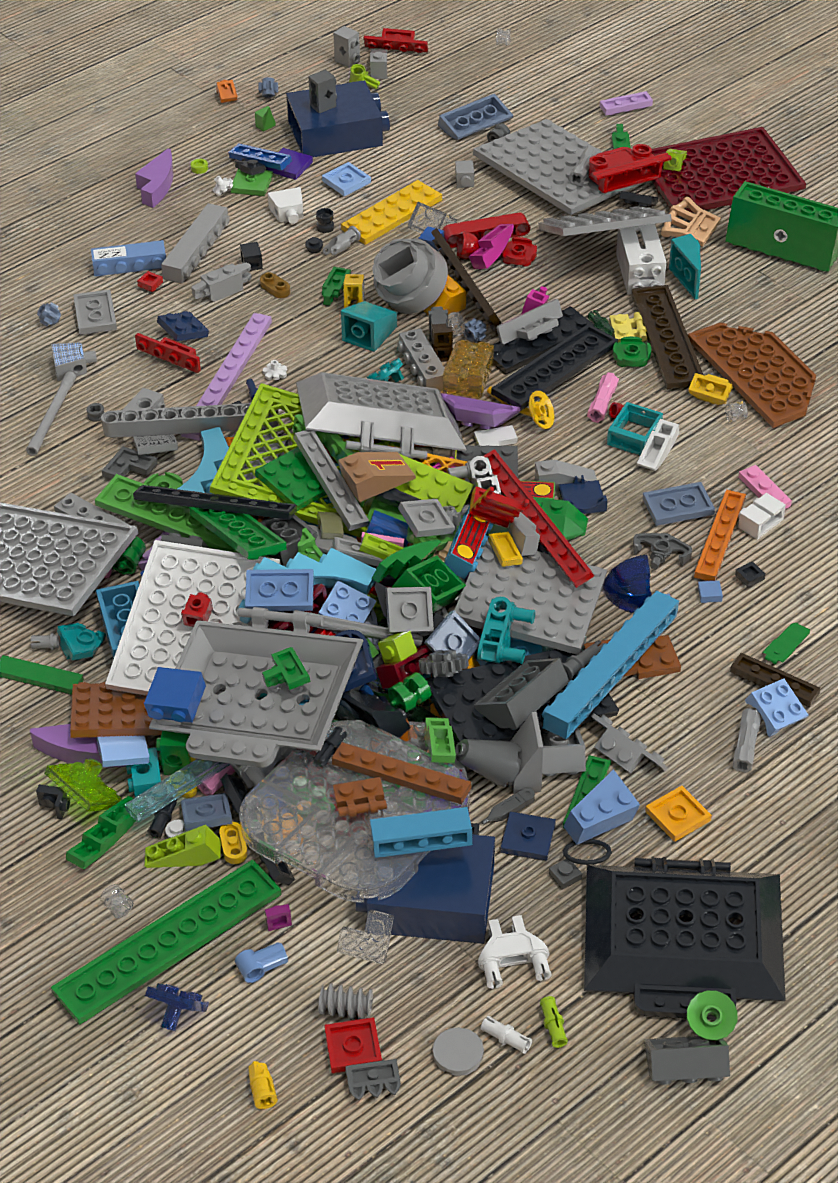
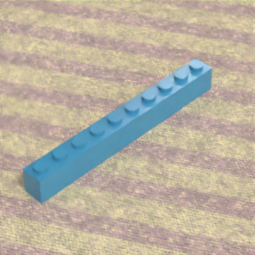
[542,590,679,739]

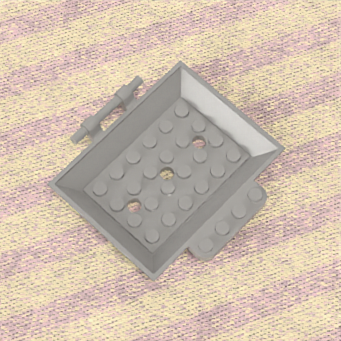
[296,372,466,460]
[149,607,363,767]

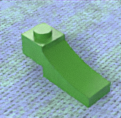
[424,718,456,763]

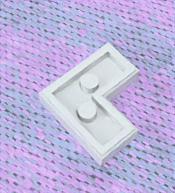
[474,425,518,446]

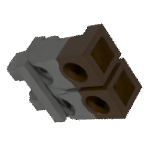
[428,306,453,362]

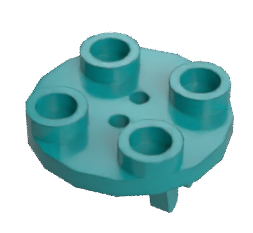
[367,358,404,383]

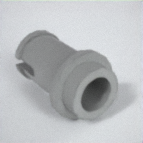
[31,633,59,650]

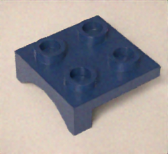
[559,475,608,514]

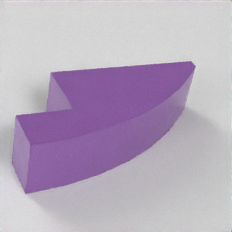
[135,148,174,208]
[30,724,126,768]

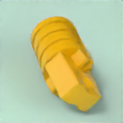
[249,1061,278,1109]

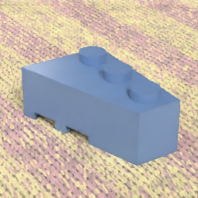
[564,769,640,845]

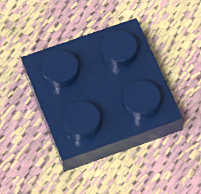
[157,311,209,341]

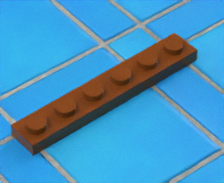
[332,742,471,805]

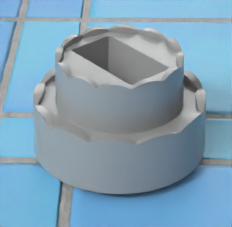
[372,238,448,314]

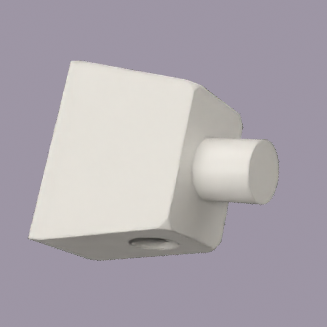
[268,187,303,224]

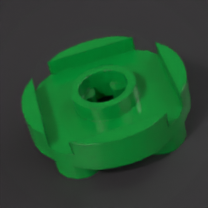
[613,336,651,367]

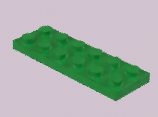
[189,507,287,560]

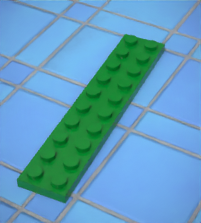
[51,859,282,1025]

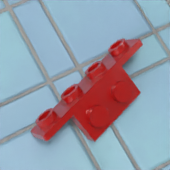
[363,28,429,53]
[135,333,201,373]

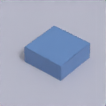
[698,581,723,603]

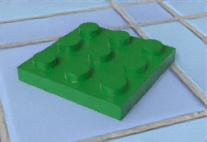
[255,447,327,511]

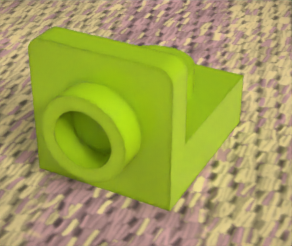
[664,149,687,171]

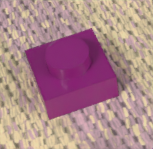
[265,904,292,932]

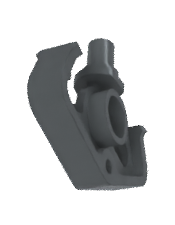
[633,533,692,569]

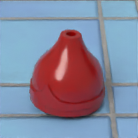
[457,231,480,259]

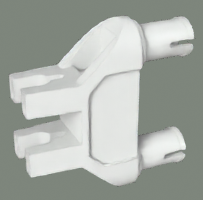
[478,915,552,989]

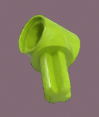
[349,64,380,89]

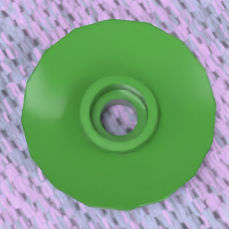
[687,990,738,1041]

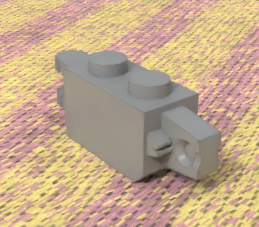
[191,262,252,302]

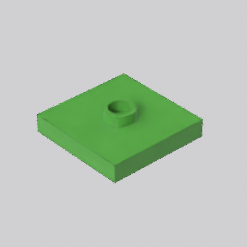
[231,169,273,196]

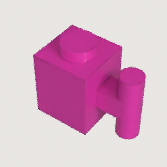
[521,286,549,315]

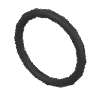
[563,839,612,865]

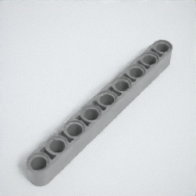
[101,403,279,438]

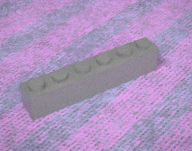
[161,203,230,284]

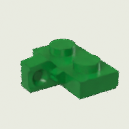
[262,647,311,690]

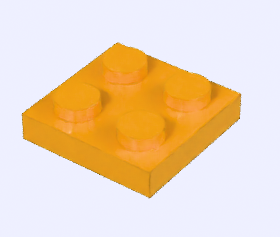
[645,785,712,842]

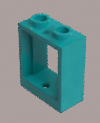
[607,402,663,455]

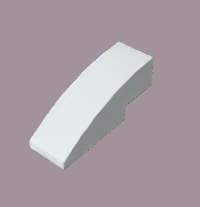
[637,419,680,471]

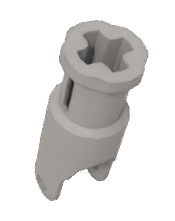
[323,226,361,255]

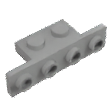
[496,299,563,344]
[592,713,668,774]

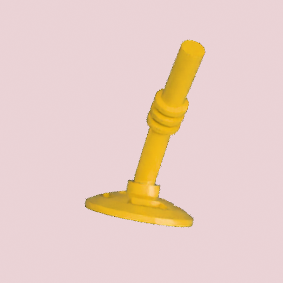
[487,386,554,429]

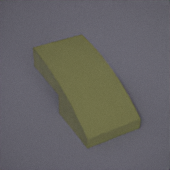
[317,511,344,539]

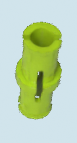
[540,996,568,1048]

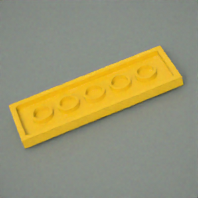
[341,180,442,245]

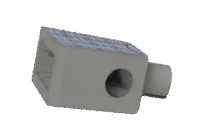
[51,342,97,381]

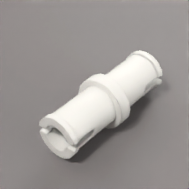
[481,1016,532,1054]

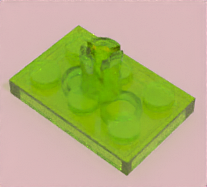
[44,758,123,812]

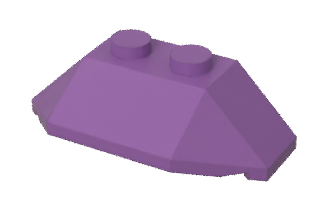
[441,393,520,429]

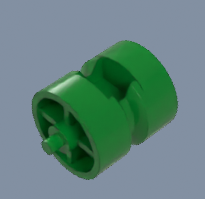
[113,536,146,575]
[388,672,431,713]

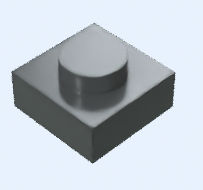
[549,859,582,890]

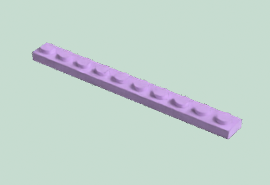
[181,313,272,441]

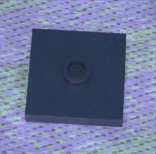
[501,811,556,861]

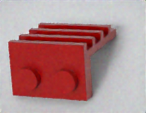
[469,486,529,528]

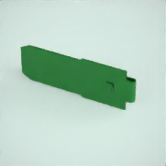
[762,622,810,664]

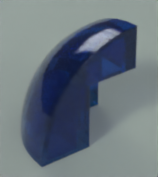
[603,555,652,614]

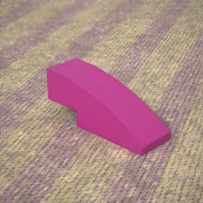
[469,224,514,269]

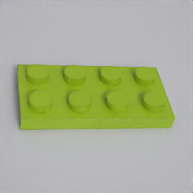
[395,454,474,512]

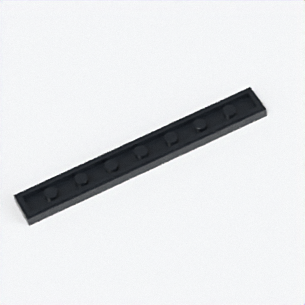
[133,485,297,520]

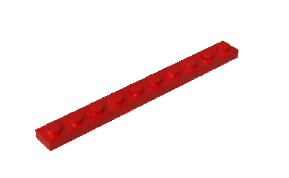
[483,449,594,588]

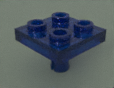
[145,983,209,1031]

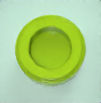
[190,159,208,174]

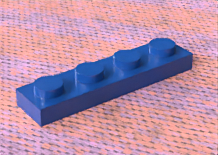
[228,143,292,170]

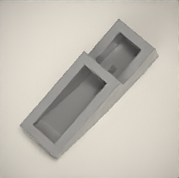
[507,512,540,555]

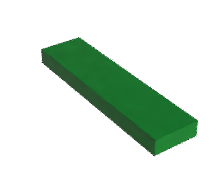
[0,655,84,695]
[563,755,611,829]

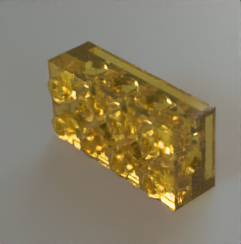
[443,340,494,398]

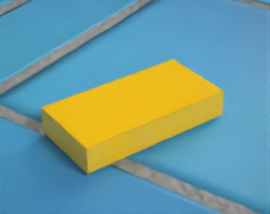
[488,532,523,567]

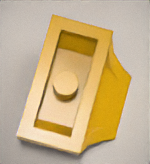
[688,373,732,405]

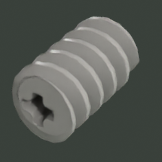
[318,983,373,1019]

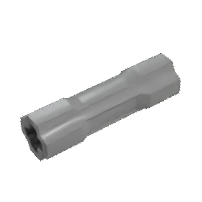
[569,147,598,186]
[732,708,761,773]

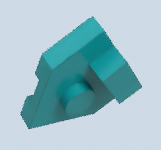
[57,623,106,660]

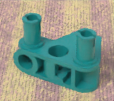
[477,597,536,664]

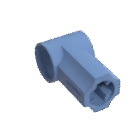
[235,942,288,983]

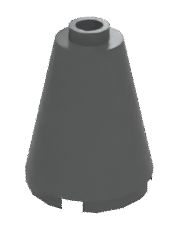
[455,739,522,787]

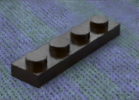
[730,653,820,708]

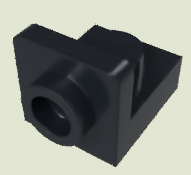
[36,784,70,820]

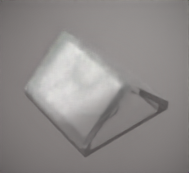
[408,202,457,234]

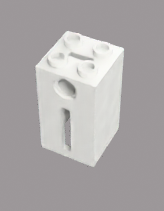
[616,224,666,295]

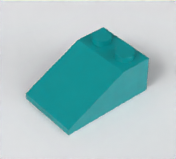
[669,234,701,299]

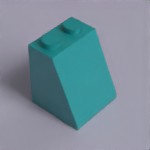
[341,301,397,352]

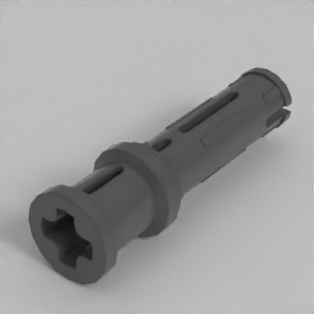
[562,640,604,681]

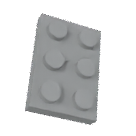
[73,289,117,334]

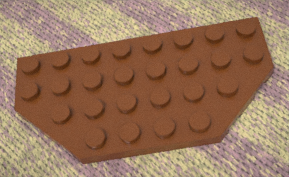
[688,323,817,428]

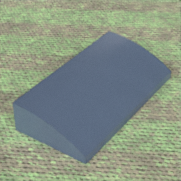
[438,93,514,140]

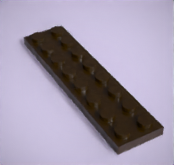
[431,228,503,335]
[631,285,703,390]

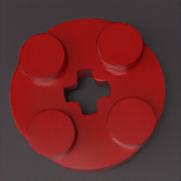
[501,237,537,267]

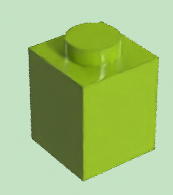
[378,631,417,664]

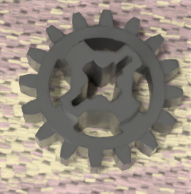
[419,650,469,677]

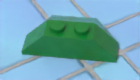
[507,497,588,540]

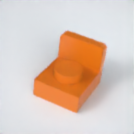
[216,80,238,103]

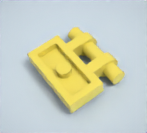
[609,312,647,343]

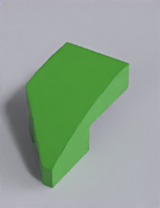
[297,527,323,562]

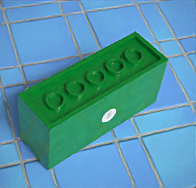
[725,181,838,272]

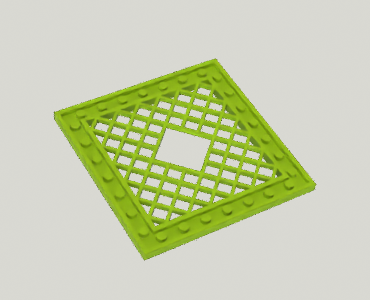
[209,383,400,538]

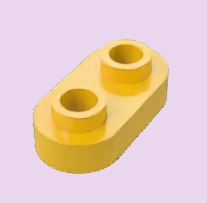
[219,821,248,864]

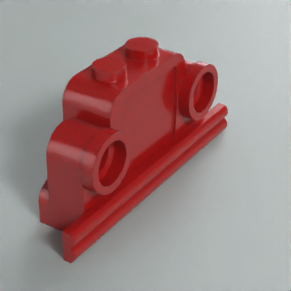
[588,144,672,193]

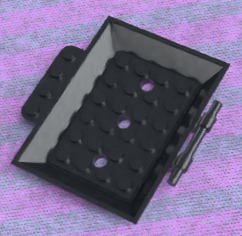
[584,856,786,1020]

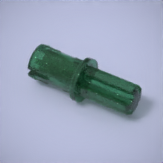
[587,310,615,336]

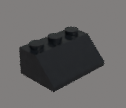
[341,690,411,745]

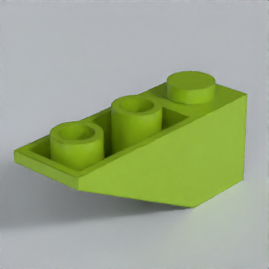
[145,824,221,868]

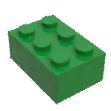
[392,555,466,612]

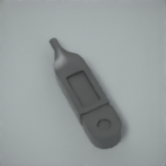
[481,788,535,824]

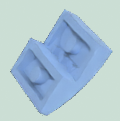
[96,736,149,767]

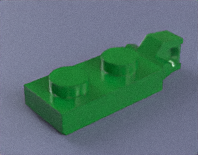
[611,124,631,149]
[322,266,351,306]

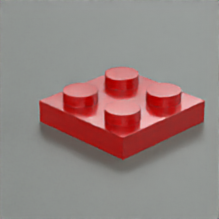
[324,1017,382,1073]

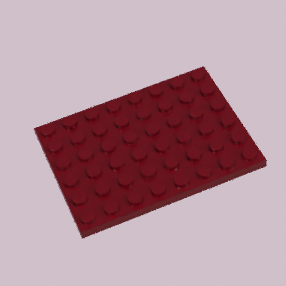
[651,127,806,213]

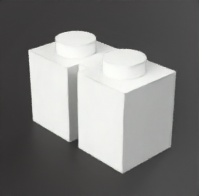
[738,493,786,540]

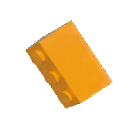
[423,275,466,316]

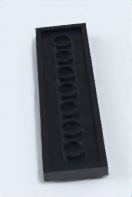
[491,324,618,411]

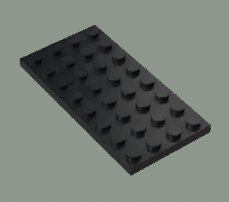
[425,649,619,745]

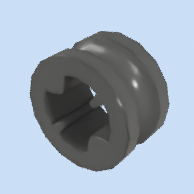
[86,403,105,422]

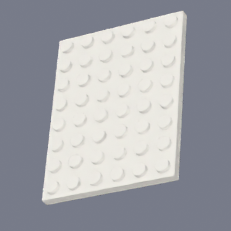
[105,540,281,695]

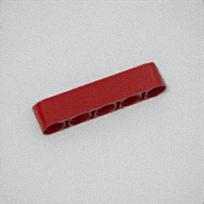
[442,213,531,248]

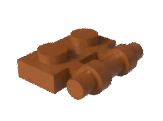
[333,777,387,818]

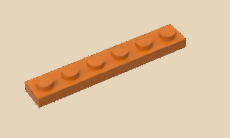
[694,489,746,581]

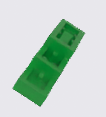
[372,540,441,583]
[66,796,146,870]

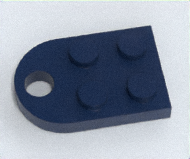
[335,630,377,693]

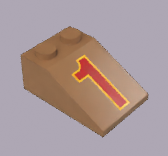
[338,452,416,503]

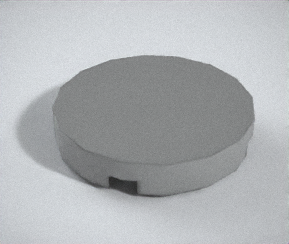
[433,1027,484,1076]

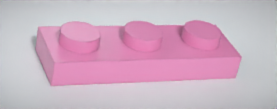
[738,465,792,509]

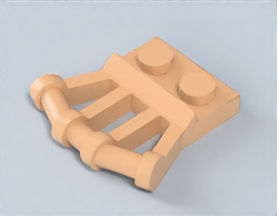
[661,197,721,247]

